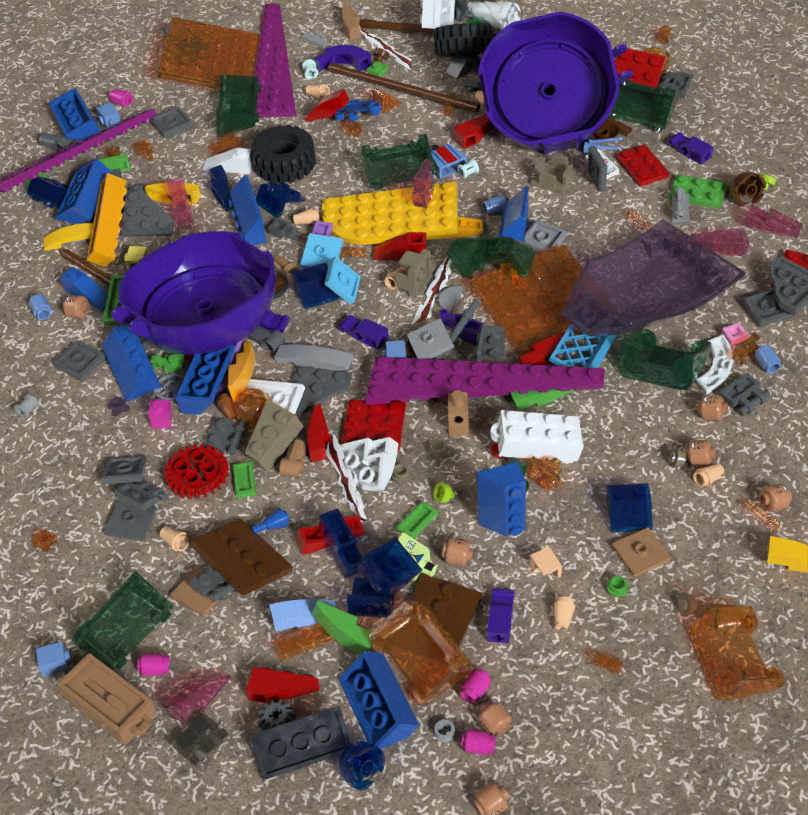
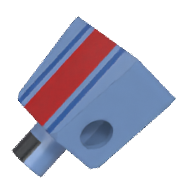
[429,144,467,179]

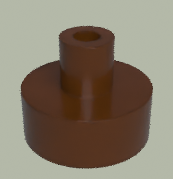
[373,47,390,63]

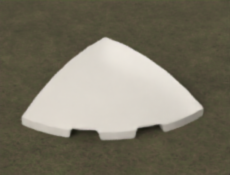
[336,437,398,491]

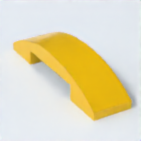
[43,223,93,250]

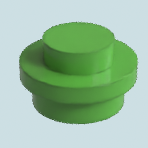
[607,576,629,597]

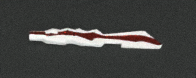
[361,29,411,70]
[411,256,452,325]
[326,434,367,522]

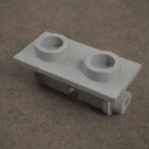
[672,188,690,223]

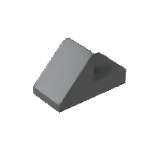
[446,53,479,80]

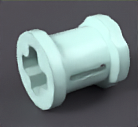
[302,59,318,79]
[457,159,479,179]

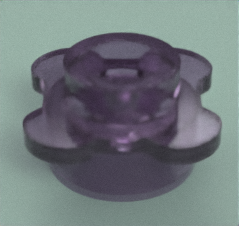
[108,397,130,416]

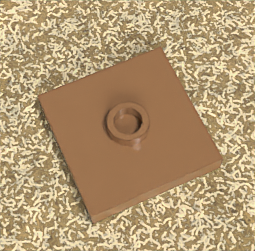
[612,527,671,577]
[170,566,225,617]

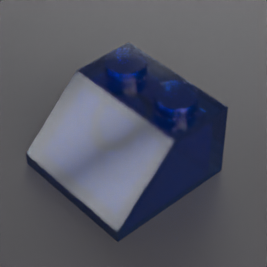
[27,176,69,208]
[292,263,339,310]
[606,483,653,533]
[357,537,423,601]

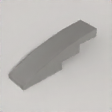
[274,344,354,371]

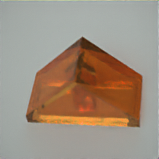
[372,87,402,114]

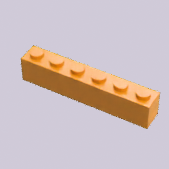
[87,173,127,267]

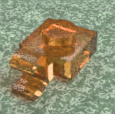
[133,140,155,162]
[732,333,760,366]

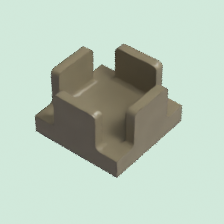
[531,154,576,194]
[395,249,432,298]

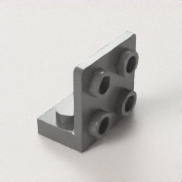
[474,325,505,362]

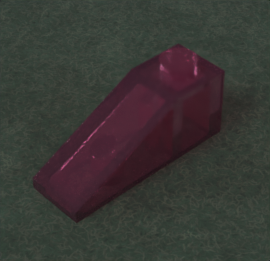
[689,228,749,256]

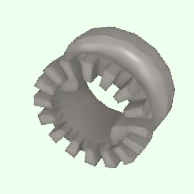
[434,720,455,742]

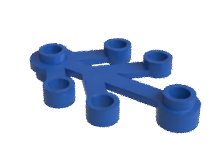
[334,99,381,121]

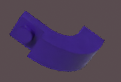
[315,45,372,72]

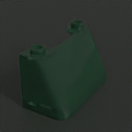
[216,75,261,137]
[609,80,680,133]
[361,134,436,190]
[446,237,535,279]
[619,328,711,390]
[71,571,174,671]

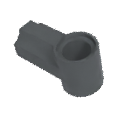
[38,132,73,152]
[248,326,286,354]

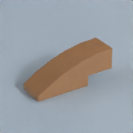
[342,2,361,41]

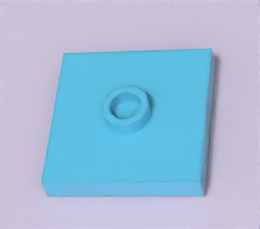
[300,233,344,271]
[324,256,361,303]

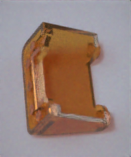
[368,600,474,706]
[689,603,786,701]

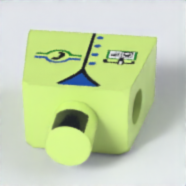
[383,533,437,582]

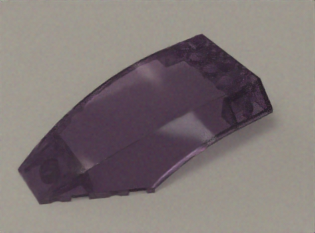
[561,219,746,336]

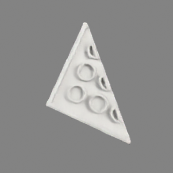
[245,379,305,418]

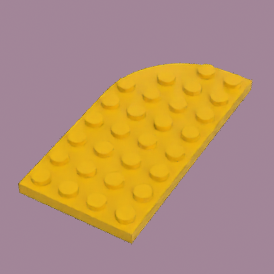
[322,181,458,245]

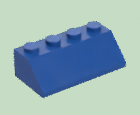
[49,87,101,140]
[55,158,111,224]
[228,175,266,245]
[499,186,529,249]
[102,323,162,402]
[176,345,236,415]
[477,462,526,536]
[338,651,420,752]

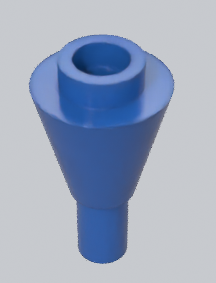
[251,508,290,534]

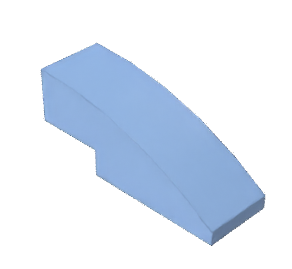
[269,599,337,632]

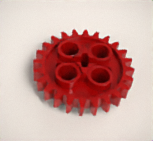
[164,443,229,500]

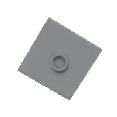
[524,221,567,257]
[407,318,454,359]

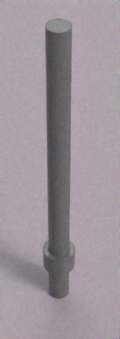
[434,299,480,360]

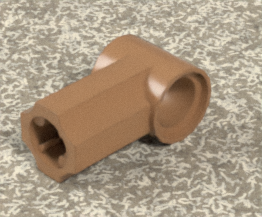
[274,255,302,286]
[280,439,308,478]

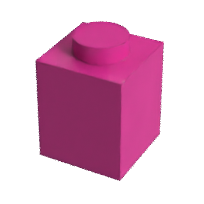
[148,399,173,428]

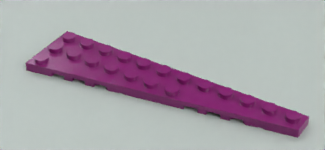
[249,3,297,118]
[0,109,157,193]
[366,357,605,405]

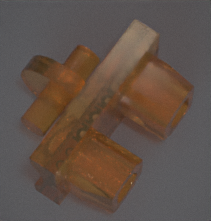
[526,456,564,492]

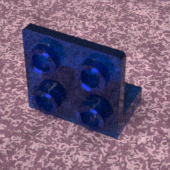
[256,182,305,218]
[347,577,396,618]

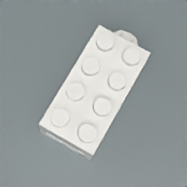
[420,0,455,29]
[490,410,583,462]

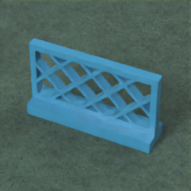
[549,308,622,368]

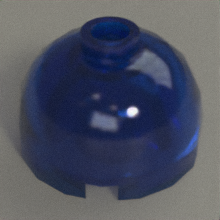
[338,741,385,791]

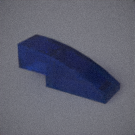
[209,165,230,211]
[319,508,366,578]

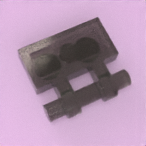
[168,711,228,766]

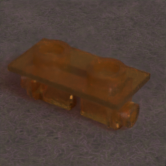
[211,130,242,156]

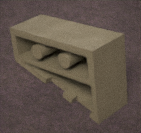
[245,399,304,472]

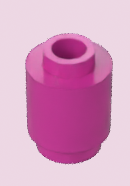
[109,89,133,107]
[137,653,170,676]
[460,669,491,704]
[461,729,496,756]

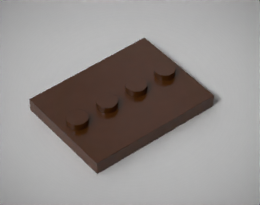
[191,518,293,596]
[390,574,483,666]

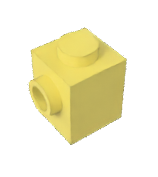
[124,246,149,270]

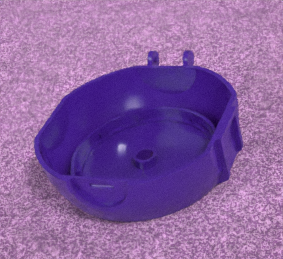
[478,12,633,155]
[112,231,276,355]

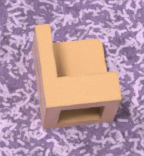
[530,547,562,578]

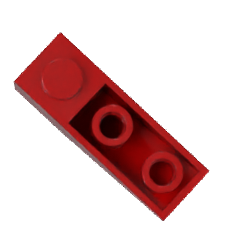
[453,114,494,149]
[374,232,427,260]
[246,667,320,704]

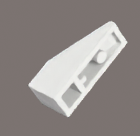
[202,148,253,174]

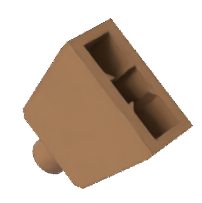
[448,390,469,436]

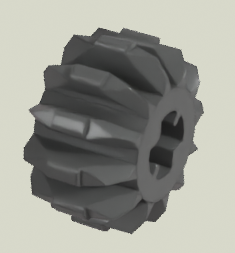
[257,699,296,730]

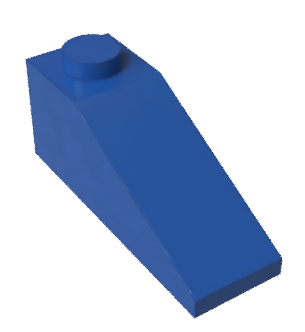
[60,267,108,311]

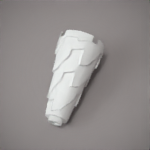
[467,1,521,31]

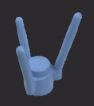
[584,137,622,154]

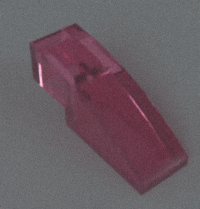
[411,158,434,208]
[166,177,195,231]
[741,205,802,237]
[162,671,231,722]

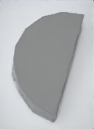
[302,32,327,49]
[439,286,463,313]

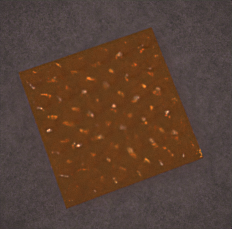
[158,17,261,94]
[470,244,620,356]

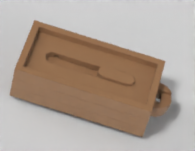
[57,653,157,746]

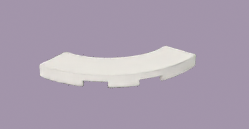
[695,335,733,395]

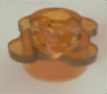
[32,531,57,552]

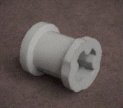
[14,394,39,419]

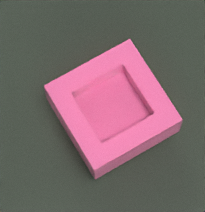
[722,323,749,346]

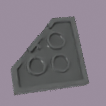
[121,191,174,237]
[769,255,808,316]
[291,366,353,414]

